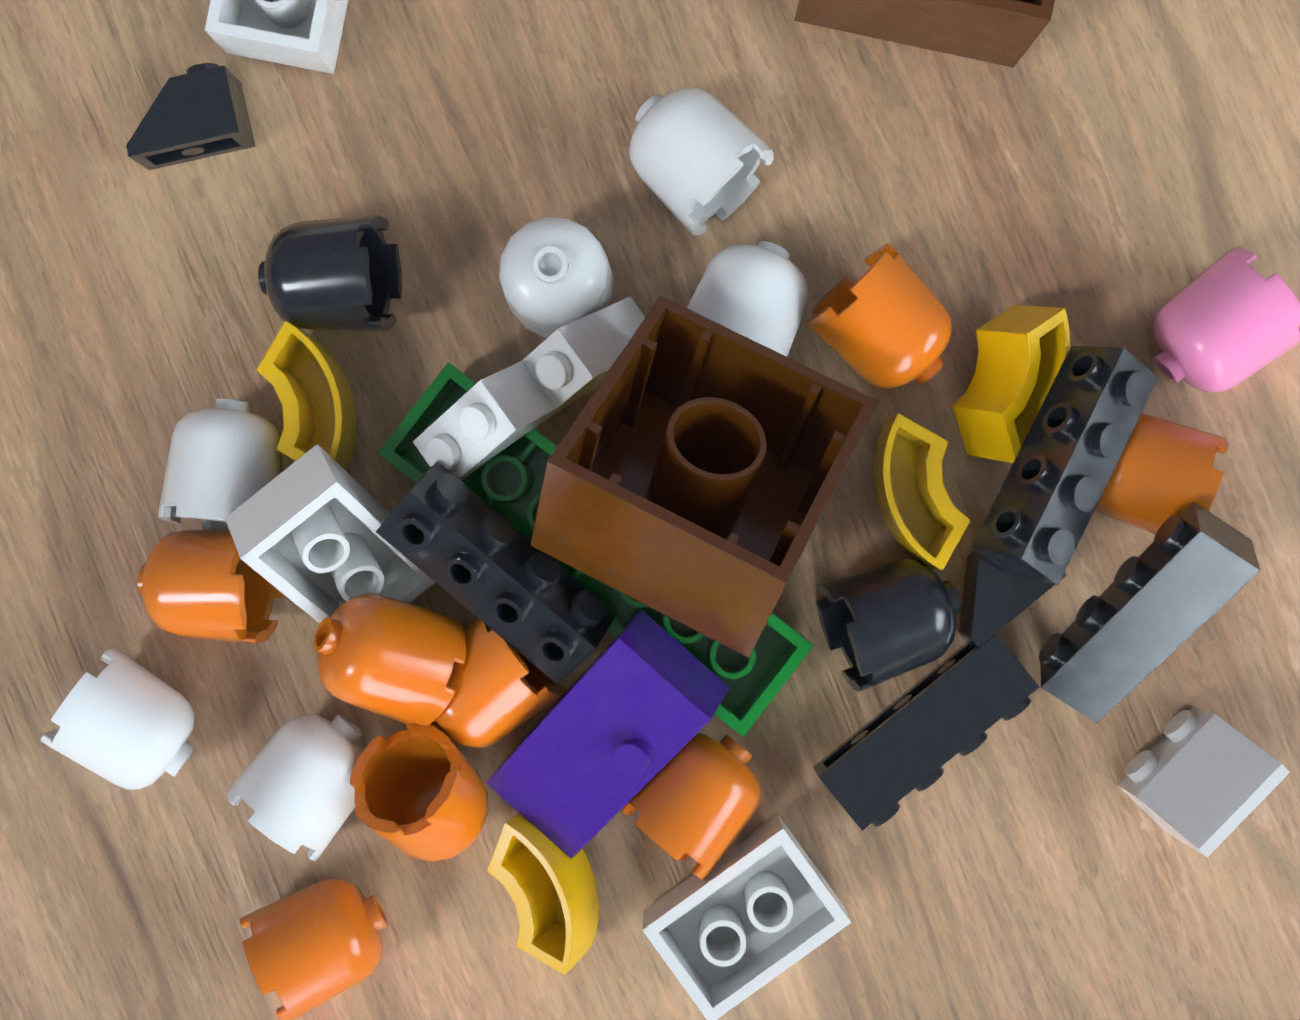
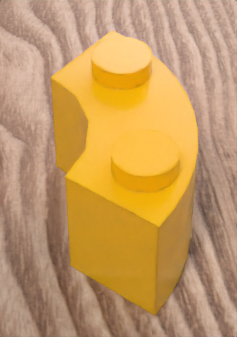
[952,305,1070,463]
[256,321,357,471]
[873,413,971,571]
[487,813,599,976]

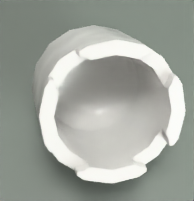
[629,87,774,235]
[499,217,614,338]
[687,241,809,357]
[158,399,282,529]
[41,647,195,790]
[226,714,365,861]

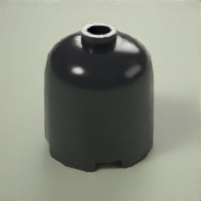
[258,215,402,331]
[816,558,960,692]

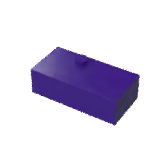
[486,610,729,859]

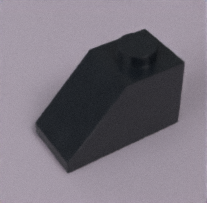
[126,63,255,170]
[959,538,1067,647]

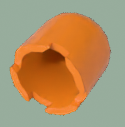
[806,242,952,389]
[1095,413,1228,535]
[137,529,285,644]
[313,593,466,726]
[430,618,566,748]
[350,723,488,862]
[620,733,761,881]
[240,877,388,1020]

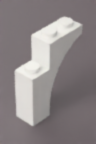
[413,297,645,480]

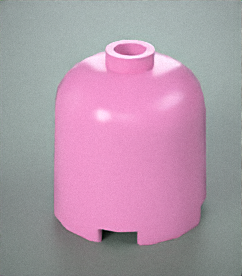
[1153,247,1300,392]

